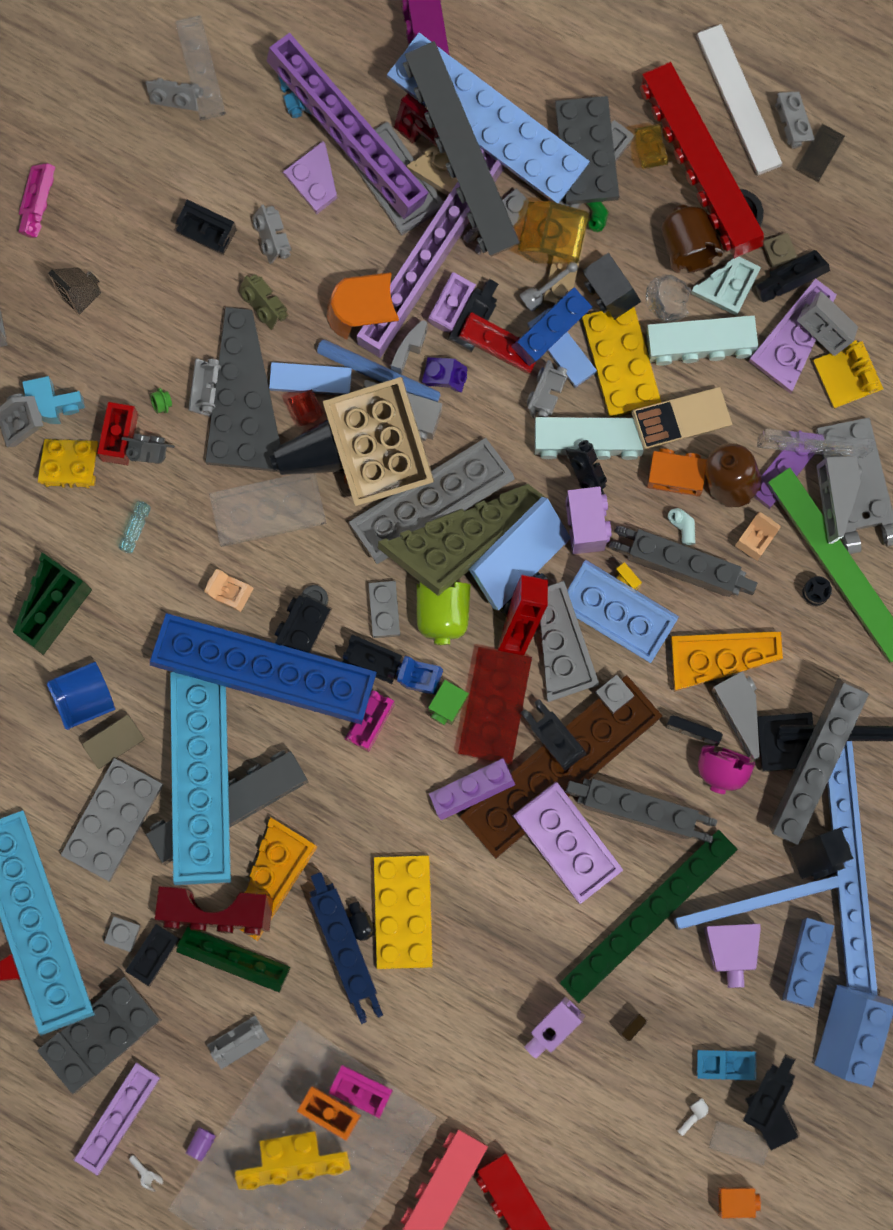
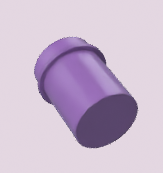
[185,1127,216,1162]

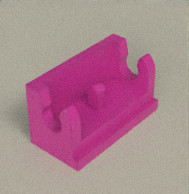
[345,690,395,752]
[329,1065,393,1119]

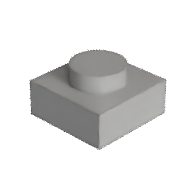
[595,675,634,714]
[104,917,141,952]

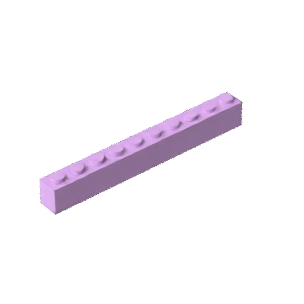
[357,148,505,358]

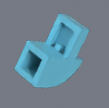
[22,376,85,424]

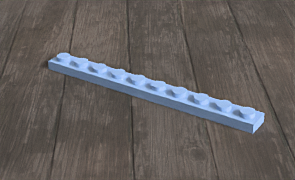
[827,741,878,995]

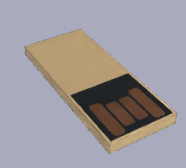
[631,387,732,450]

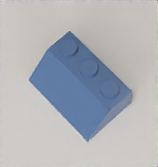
[814,984,893,1088]

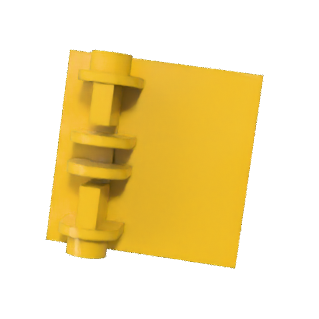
[813,340,884,409]
[38,439,98,489]

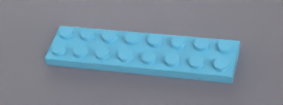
[170,672,231,885]
[0,811,95,1035]

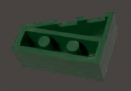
[13,552,92,655]

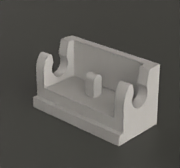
[797,291,858,356]

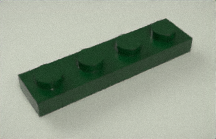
[176,927,291,993]

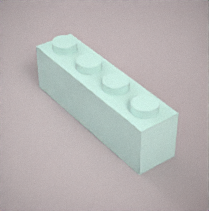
[646,315,758,366]
[535,417,644,460]

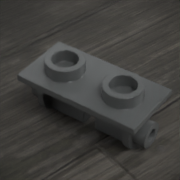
[122,433,175,464]

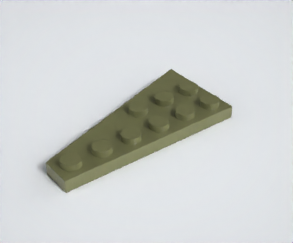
[378,484,546,596]

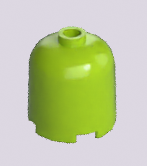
[417,582,471,645]

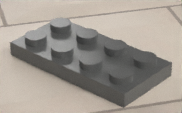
[555,96,619,205]

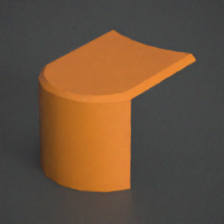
[327,272,399,340]

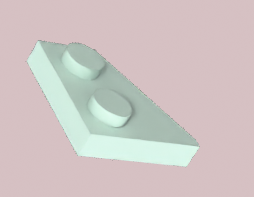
[691,257,761,316]

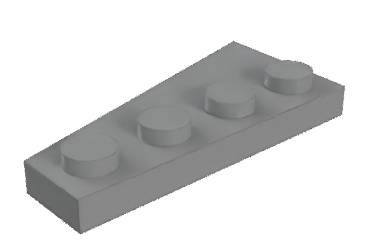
[541,581,600,702]

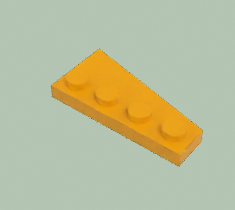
[671,632,783,692]
[241,817,317,941]

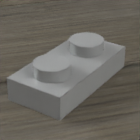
[369,581,400,638]

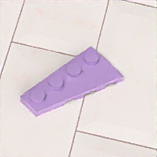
[749,279,837,394]

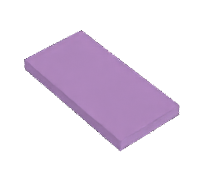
[512,782,623,904]

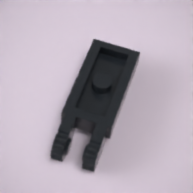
[521,699,587,771]

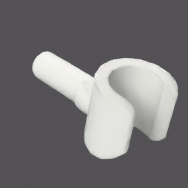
[678,1099,708,1136]
[129,1155,163,1192]

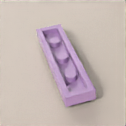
[74,1063,160,1176]

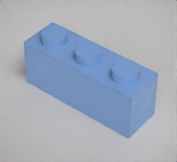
[782,918,834,1008]

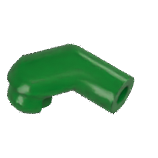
[586,202,609,232]

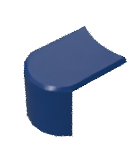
[47,662,116,730]

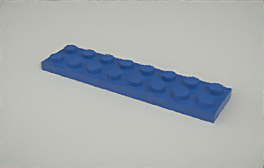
[150,613,377,725]

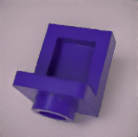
[422,357,467,392]

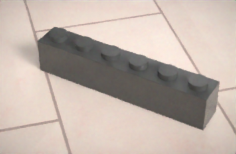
[768,677,869,845]
[146,750,309,865]

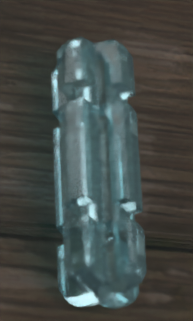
[119,501,151,554]

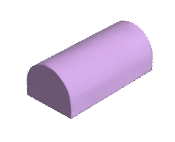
[428,272,476,333]

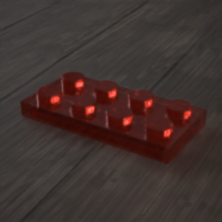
[458,647,532,765]

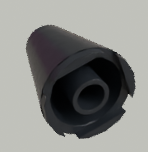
[269,420,344,475]

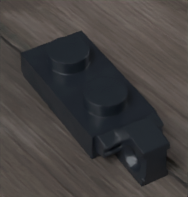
[756,250,830,303]
[447,279,498,352]
[743,1054,796,1134]

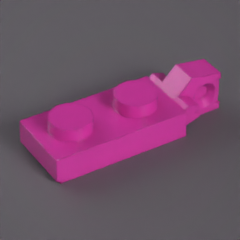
[18,163,55,238]

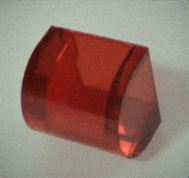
[287,389,323,426]

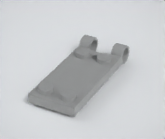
[816,417,893,554]

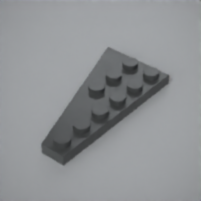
[206,307,280,472]

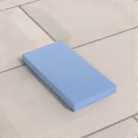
[469,497,571,610]
[567,560,679,663]

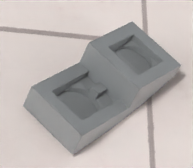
[391,320,428,375]

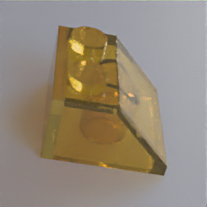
[517,201,589,264]

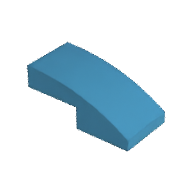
[697,1050,756,1080]

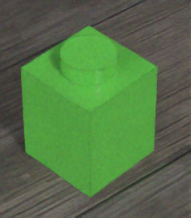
[428,680,469,725]

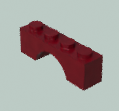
[155,886,273,936]

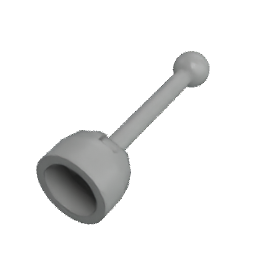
[519,262,578,312]

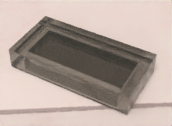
[796,124,845,183]

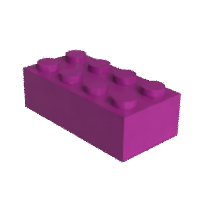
[402,0,449,55]

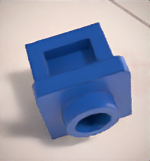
[397,656,443,695]

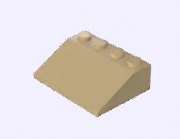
[323,377,434,506]

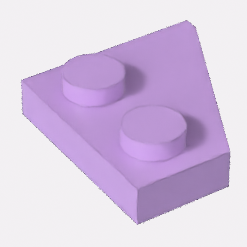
[283,142,337,214]

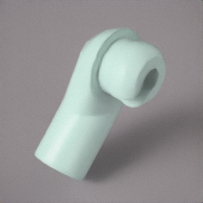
[668,508,695,545]

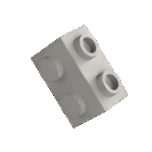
[0,394,44,447]

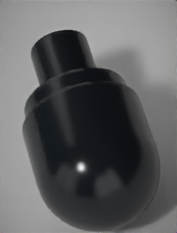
[349,901,374,941]

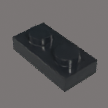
[125,924,180,987]

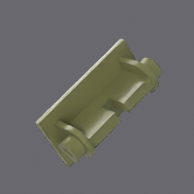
[239,274,289,330]

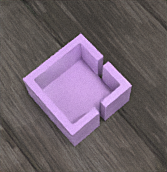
[565,487,612,554]

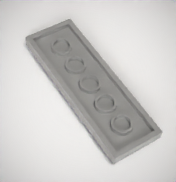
[349,438,515,564]

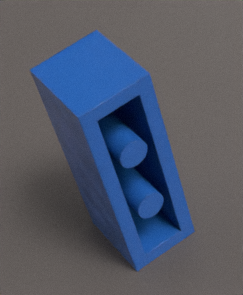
[511,287,592,366]

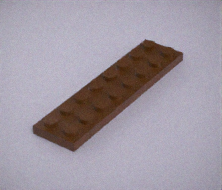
[460,675,663,860]

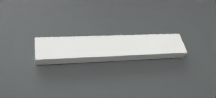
[696,25,782,176]

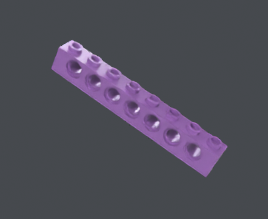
[266,33,429,219]

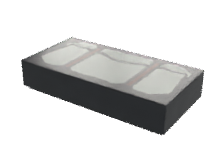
[665,715,723,746]

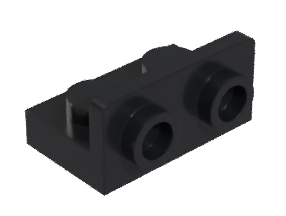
[275,594,333,653]

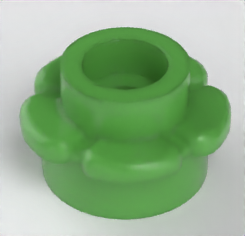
[150,388,172,414]

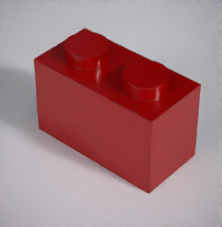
[97,402,139,466]

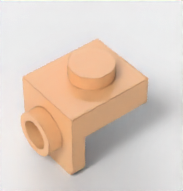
[735,512,781,561]
[204,569,254,612]

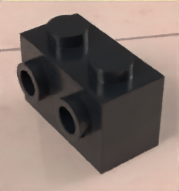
[582,253,641,320]
[789,827,854,880]

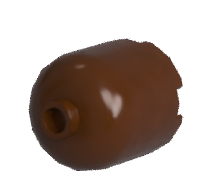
[662,205,723,273]
[705,443,762,507]

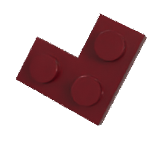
[394,93,439,147]

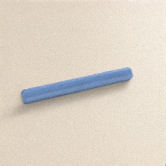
[317,339,440,402]

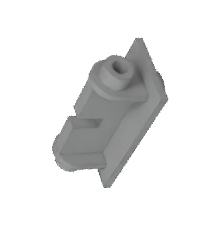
[146,78,203,111]
[775,92,815,149]
[253,205,292,264]
[188,359,221,417]
[527,360,568,417]
[207,1016,269,1069]

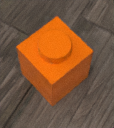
[718,1187,761,1218]

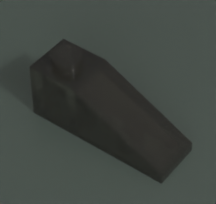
[48,267,101,315]

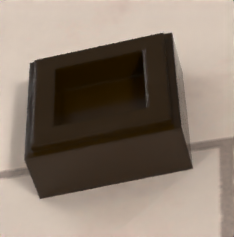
[619,1014,647,1041]

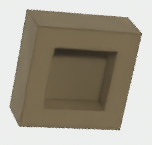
[763,233,797,269]

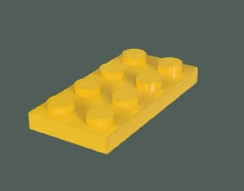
[581,307,662,418]
[374,856,433,969]

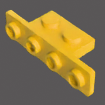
[234,1131,351,1190]

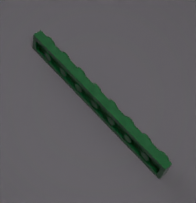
[559,830,738,1004]

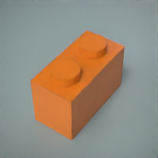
[647,449,707,497]
[297,1086,362,1141]

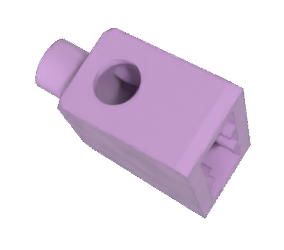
[704,924,760,988]
[524,996,585,1059]

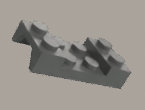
[37,977,162,1094]

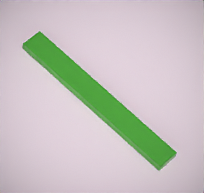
[766,468,893,663]

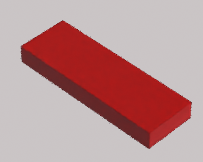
[458,312,536,374]

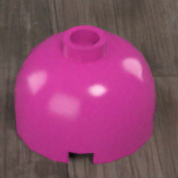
[698,745,755,794]

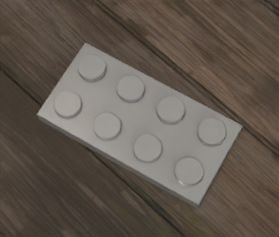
[61,758,164,882]

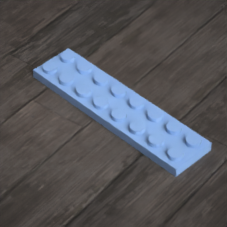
[387,33,590,205]

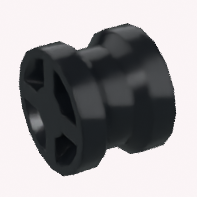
[802,576,832,607]

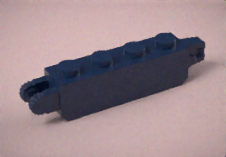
[310,872,383,1024]

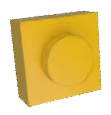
[615,562,642,591]

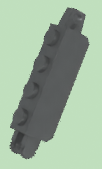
[609,526,758,597]
[565,779,717,843]

